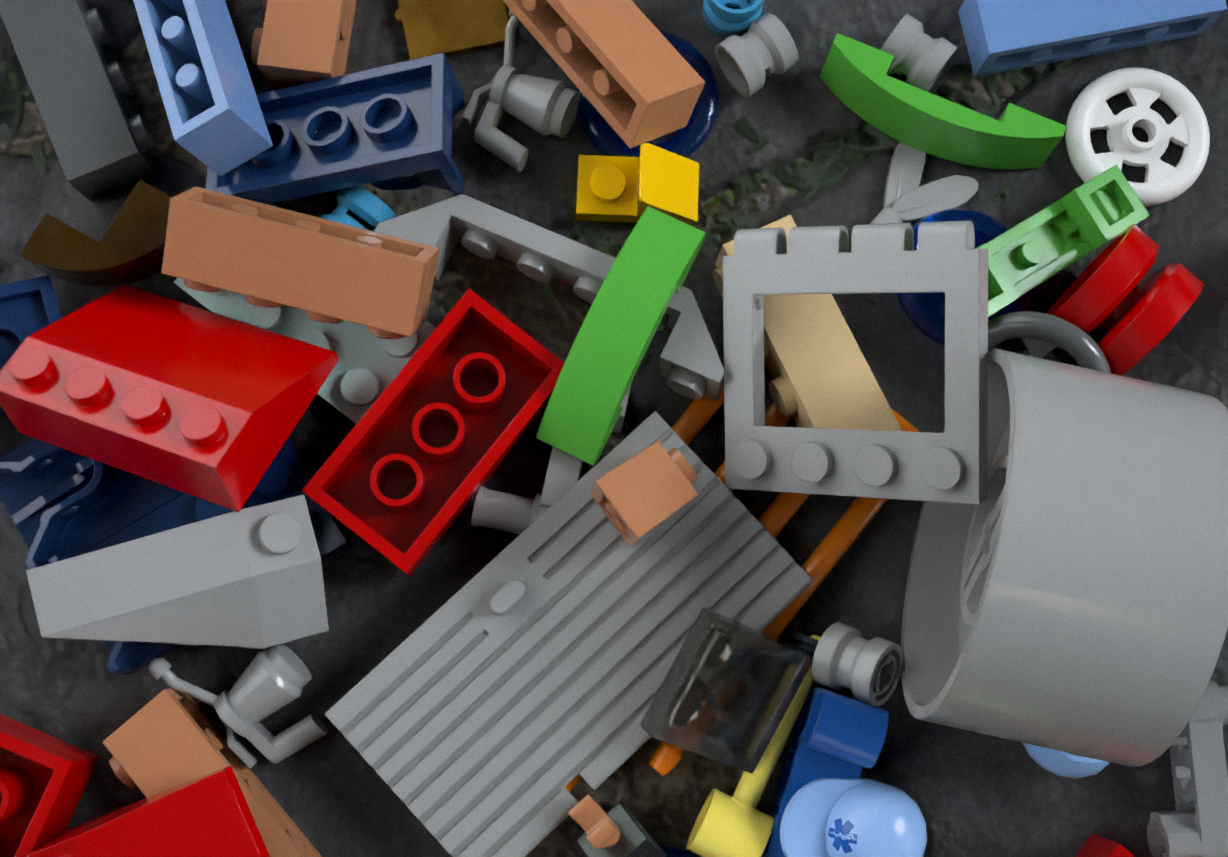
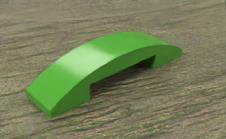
[819,33,1067,169]
[943,164,1150,317]
[536,206,707,466]

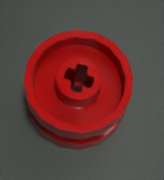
[1046,224,1204,376]

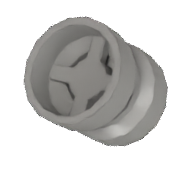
[715,12,799,97]
[880,13,958,92]
[812,622,903,707]

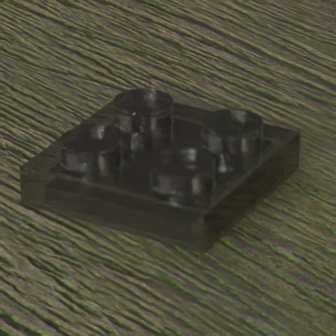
[640,607,813,774]

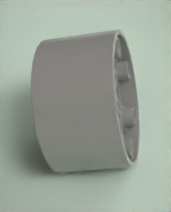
[901,349,1228,767]

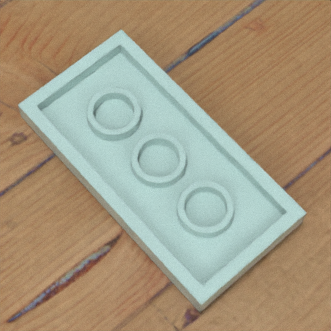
[174,203,436,424]

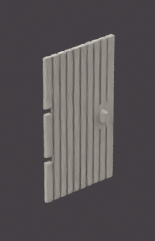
[325,411,814,857]

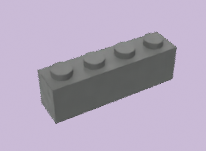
[0,0,157,200]

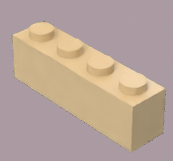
[713,214,902,431]

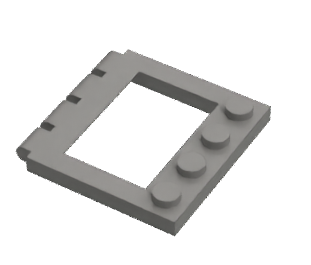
[722,220,988,504]

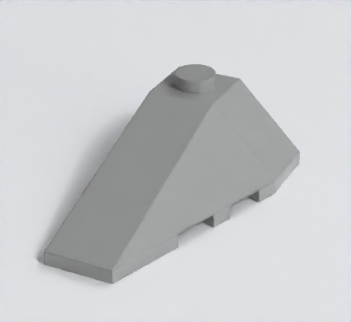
[26,495,329,649]

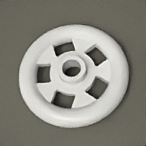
[1065,67,1210,207]

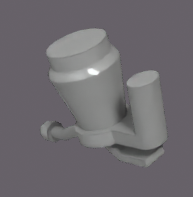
[462,10,580,172]
[149,644,329,769]

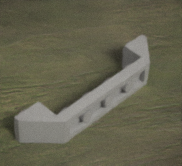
[374,194,725,400]

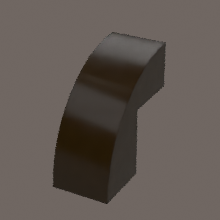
[18,179,172,286]

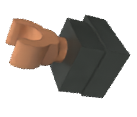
[568,794,667,857]

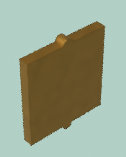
[395,0,509,60]

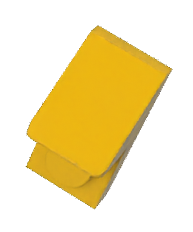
[576,143,699,225]

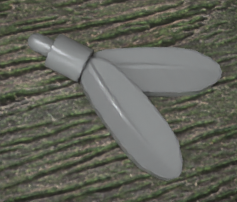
[869,142,978,224]

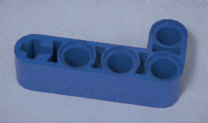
[761,687,889,857]

